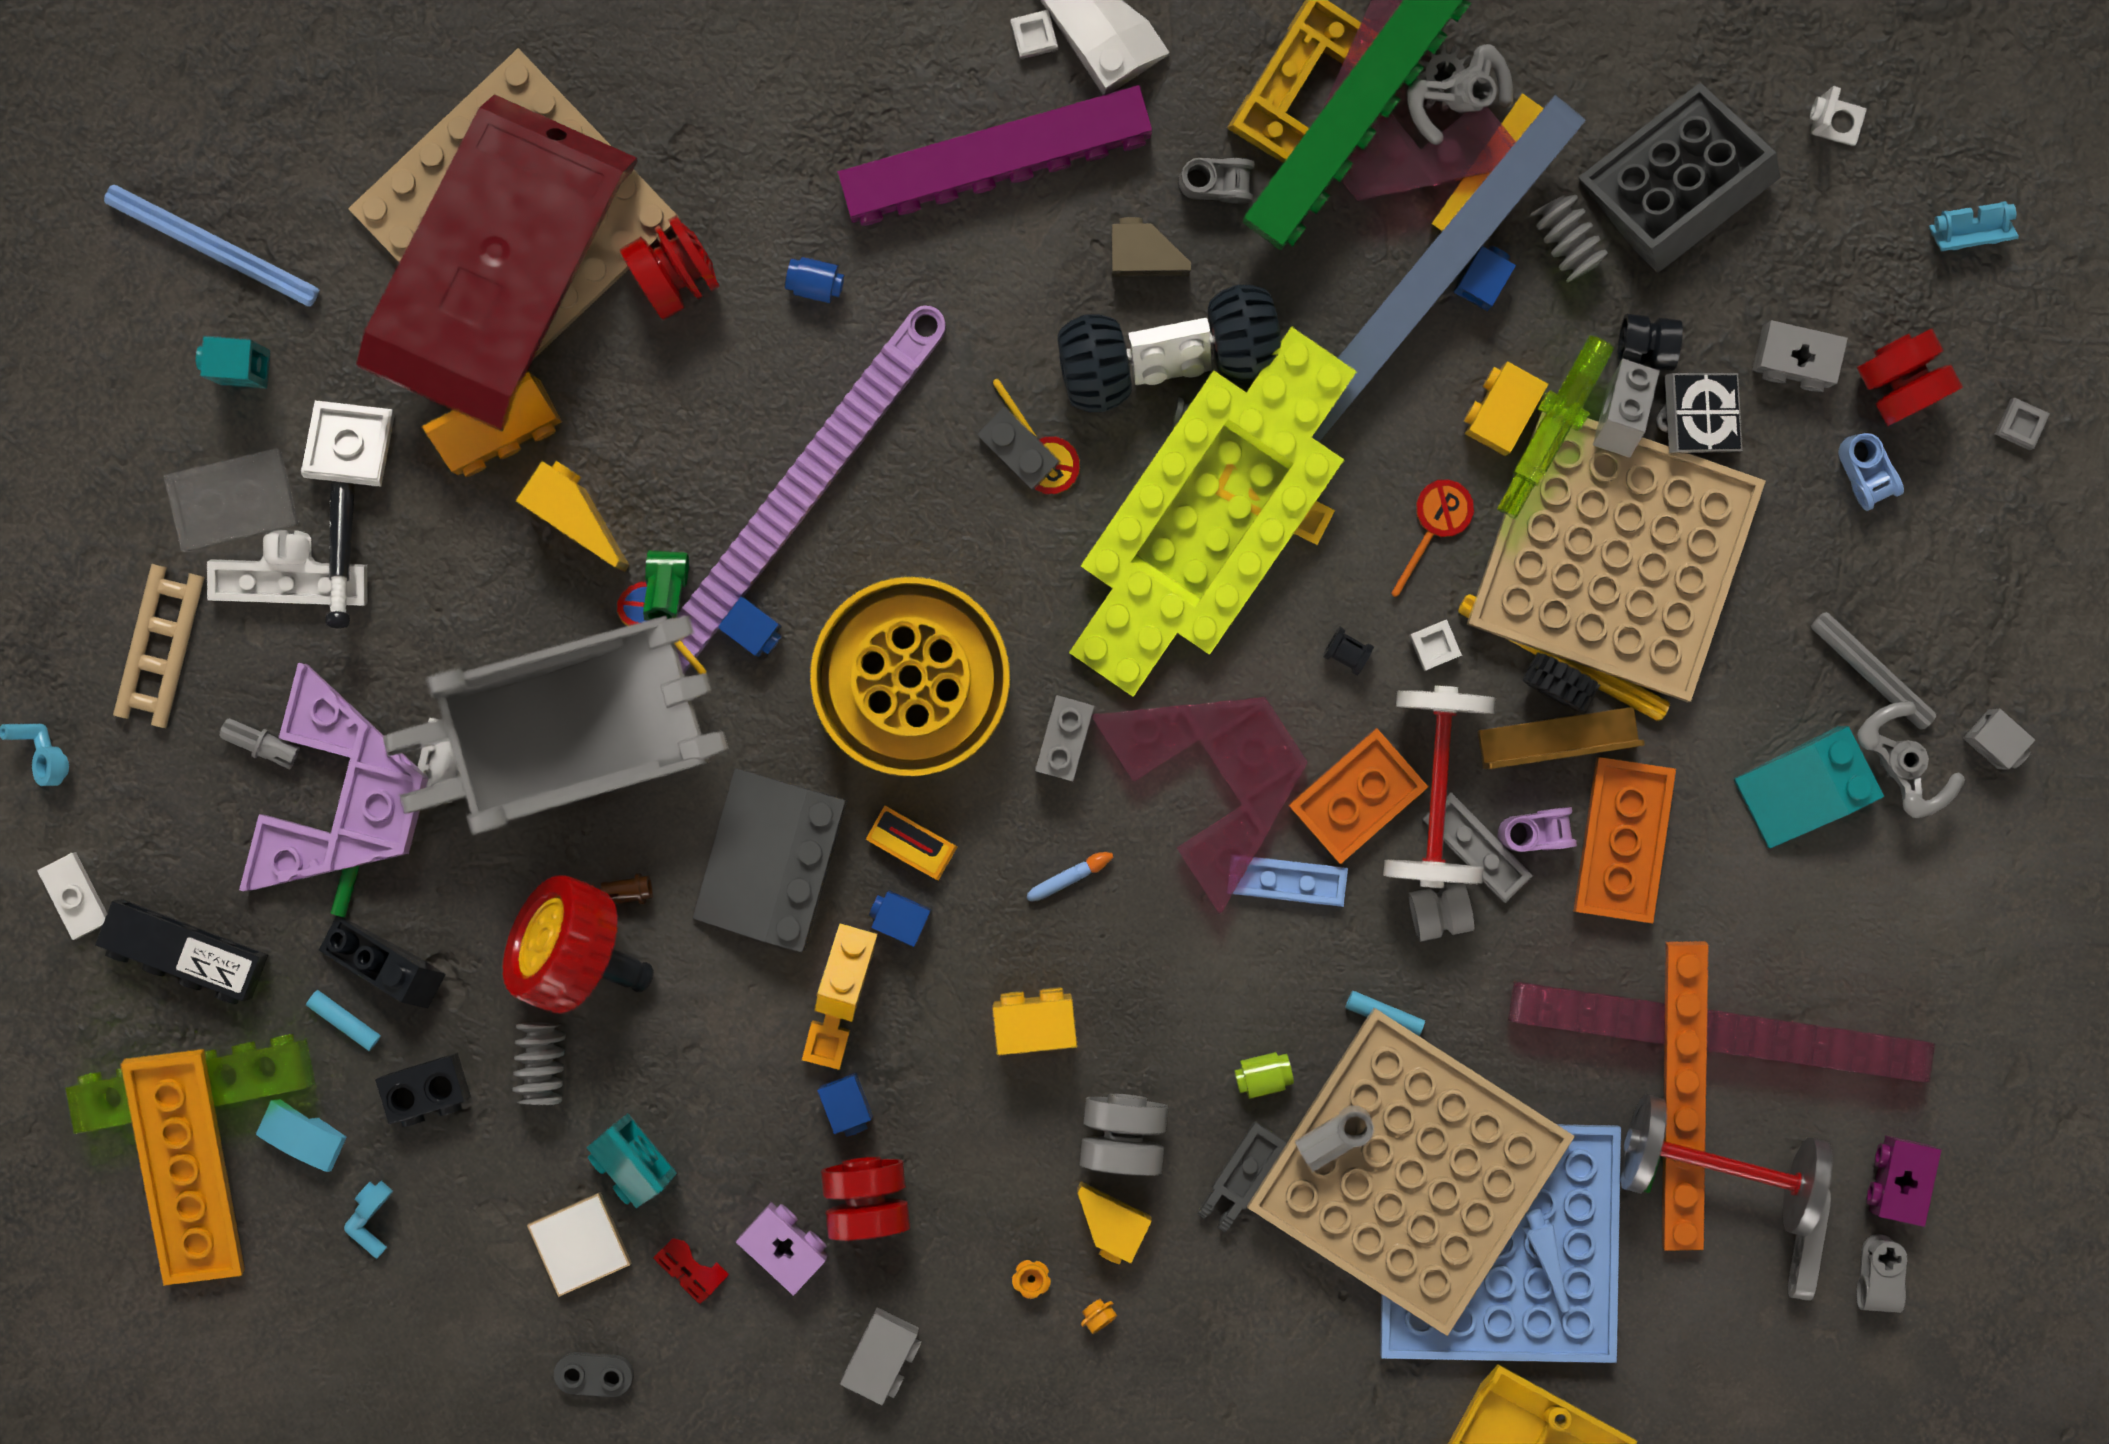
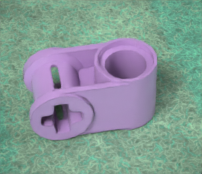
[1498,807,1577,852]

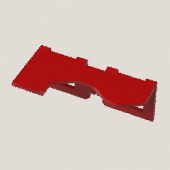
[653,1238,729,1304]

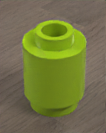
[1234,1052,1294,1099]

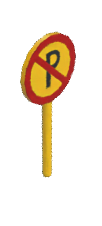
[993,379,1080,494]

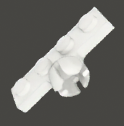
[207,530,368,606]

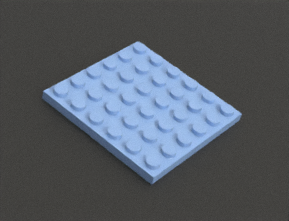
[1380,1124,1621,1363]

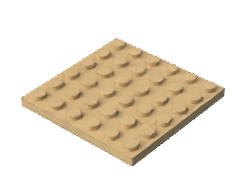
[348,48,681,359]
[1467,403,1766,702]
[1247,1008,1575,1336]

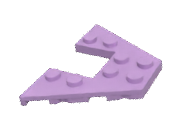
[239,663,428,891]

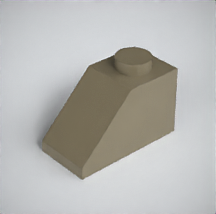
[1111,217,1191,277]

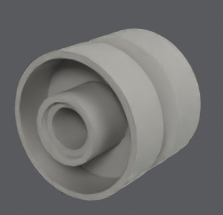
[1079,1094,1168,1175]

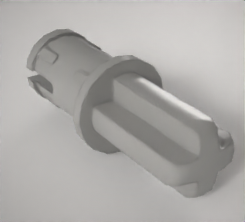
[219,719,300,770]

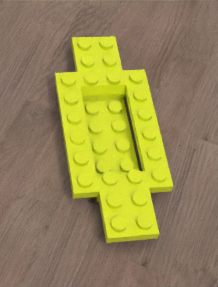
[1069,327,1357,697]

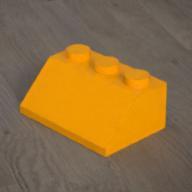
[422,371,562,477]

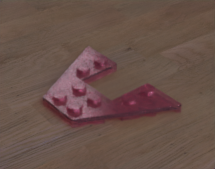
[1323,0,1516,202]
[1091,697,1308,914]

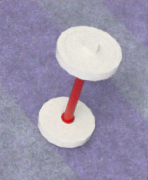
[1383,686,1495,888]

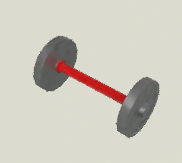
[1620,1094,1832,1237]

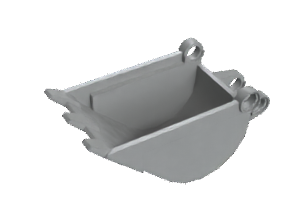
[382,616,728,835]

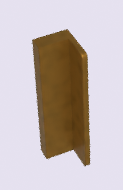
[1477,707,1645,769]

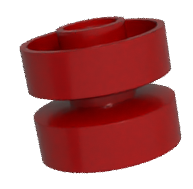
[1856,328,1963,426]
[821,1157,911,1240]

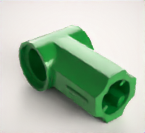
[643,550,689,621]

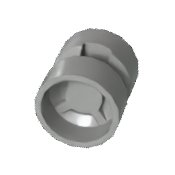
[1409,882,1474,942]

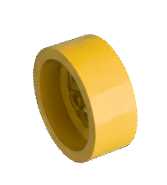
[810,577,1010,776]

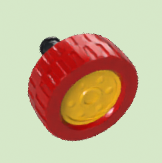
[503,875,654,1013]

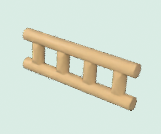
[113,564,205,728]

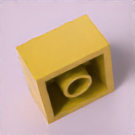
[993,988,1077,1055]

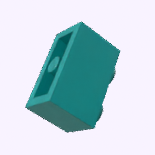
[196,336,270,389]

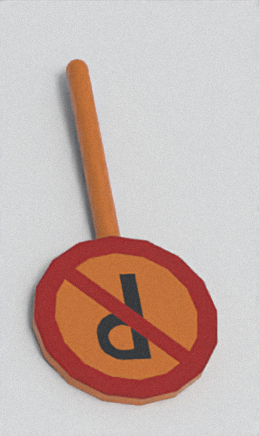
[1392,479,1474,597]

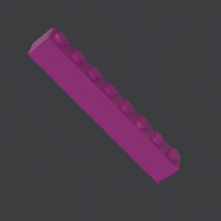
[837,85,1152,226]

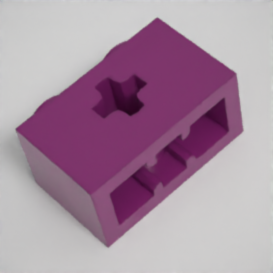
[1866,1135,1942,1227]

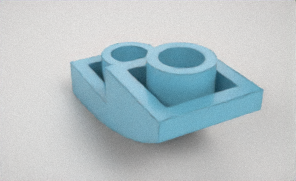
[256,1099,347,1172]

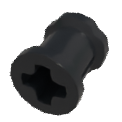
[1323,626,1374,676]

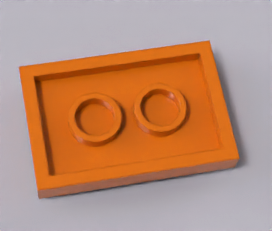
[1288,728,1428,864]

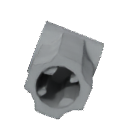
[1295,1105,1374,1172]

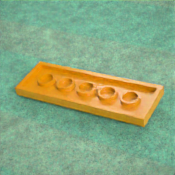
[121,1049,245,1286]

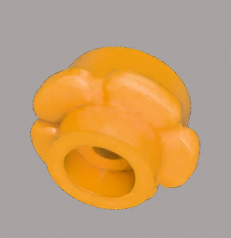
[1012,1260,1051,1299]
[1081,1299,1118,1334]

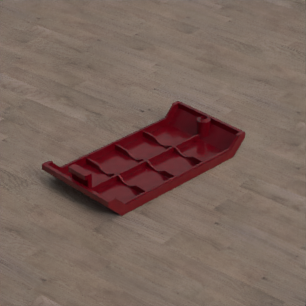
[356,94,638,432]

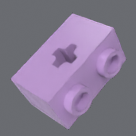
[736,1202,828,1296]

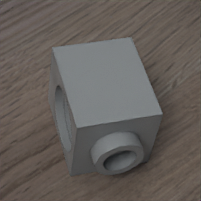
[1963,709,2035,769]

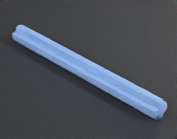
[104,185,319,307]

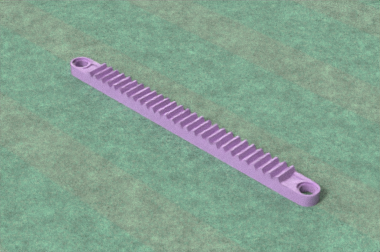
[676,305,946,674]

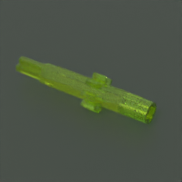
[1497,335,1614,519]

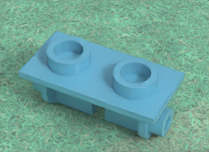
[1929,201,2019,251]

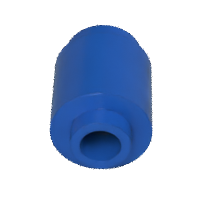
[785,257,845,303]

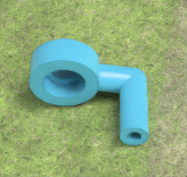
[0,724,69,786]
[344,1181,393,1259]

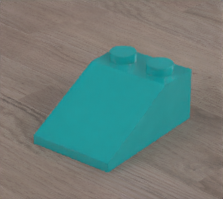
[1734,726,1884,848]
[586,1113,677,1208]

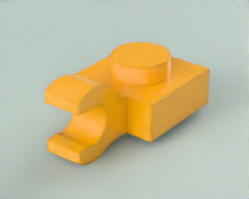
[802,1014,850,1070]

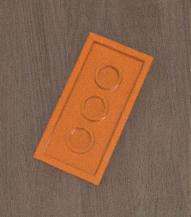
[1573,757,1676,924]

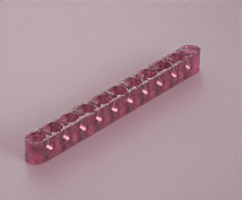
[1508,982,1935,1082]

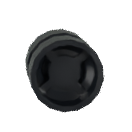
[1617,314,1683,371]

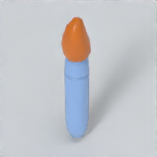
[1027,852,1113,901]

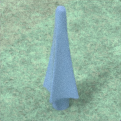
[1523,1209,1570,1313]

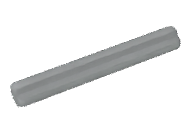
[1811,612,1936,729]

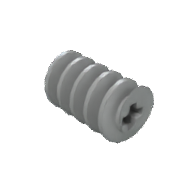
[1530,195,1608,283]
[512,1022,566,1105]

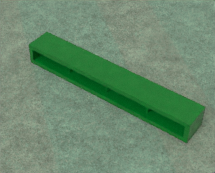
[1243,0,1471,251]

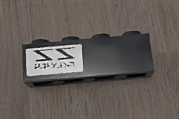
[95,899,269,1004]

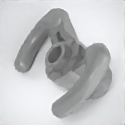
[1407,44,1513,145]
[1857,701,1965,818]

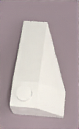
[1041,0,1170,95]

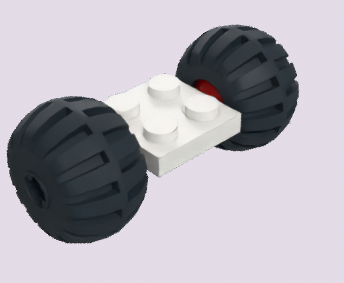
[1057,285,1282,412]

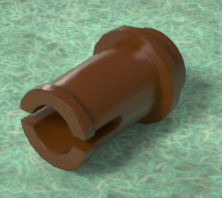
[601,873,653,904]

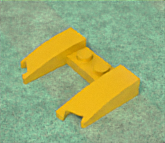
[1227,0,1378,163]

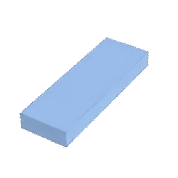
[1227,854,1348,907]

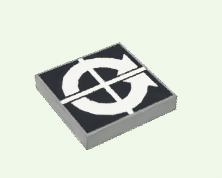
[1665,373,1742,453]

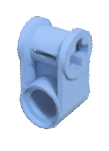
[1838,433,1904,511]

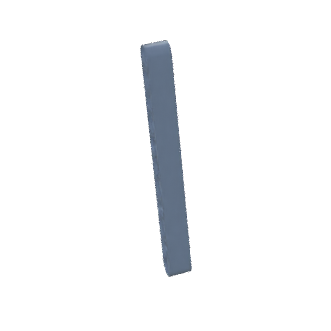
[1312,95,1586,442]

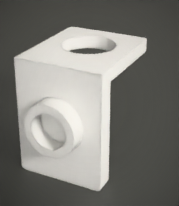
[1810,86,1866,146]

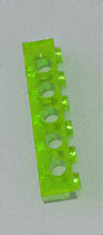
[65,1034,315,1134]

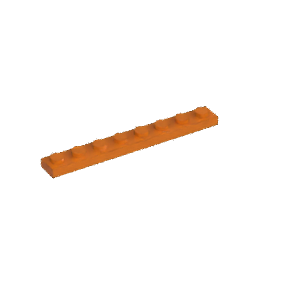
[1662,941,1708,1251]

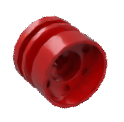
[619,215,720,321]

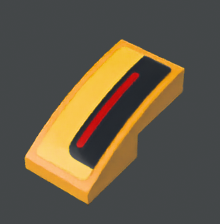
[866,806,958,881]

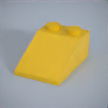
[516,461,629,572]

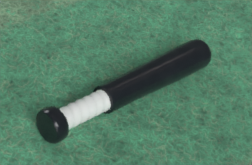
[325,481,355,628]

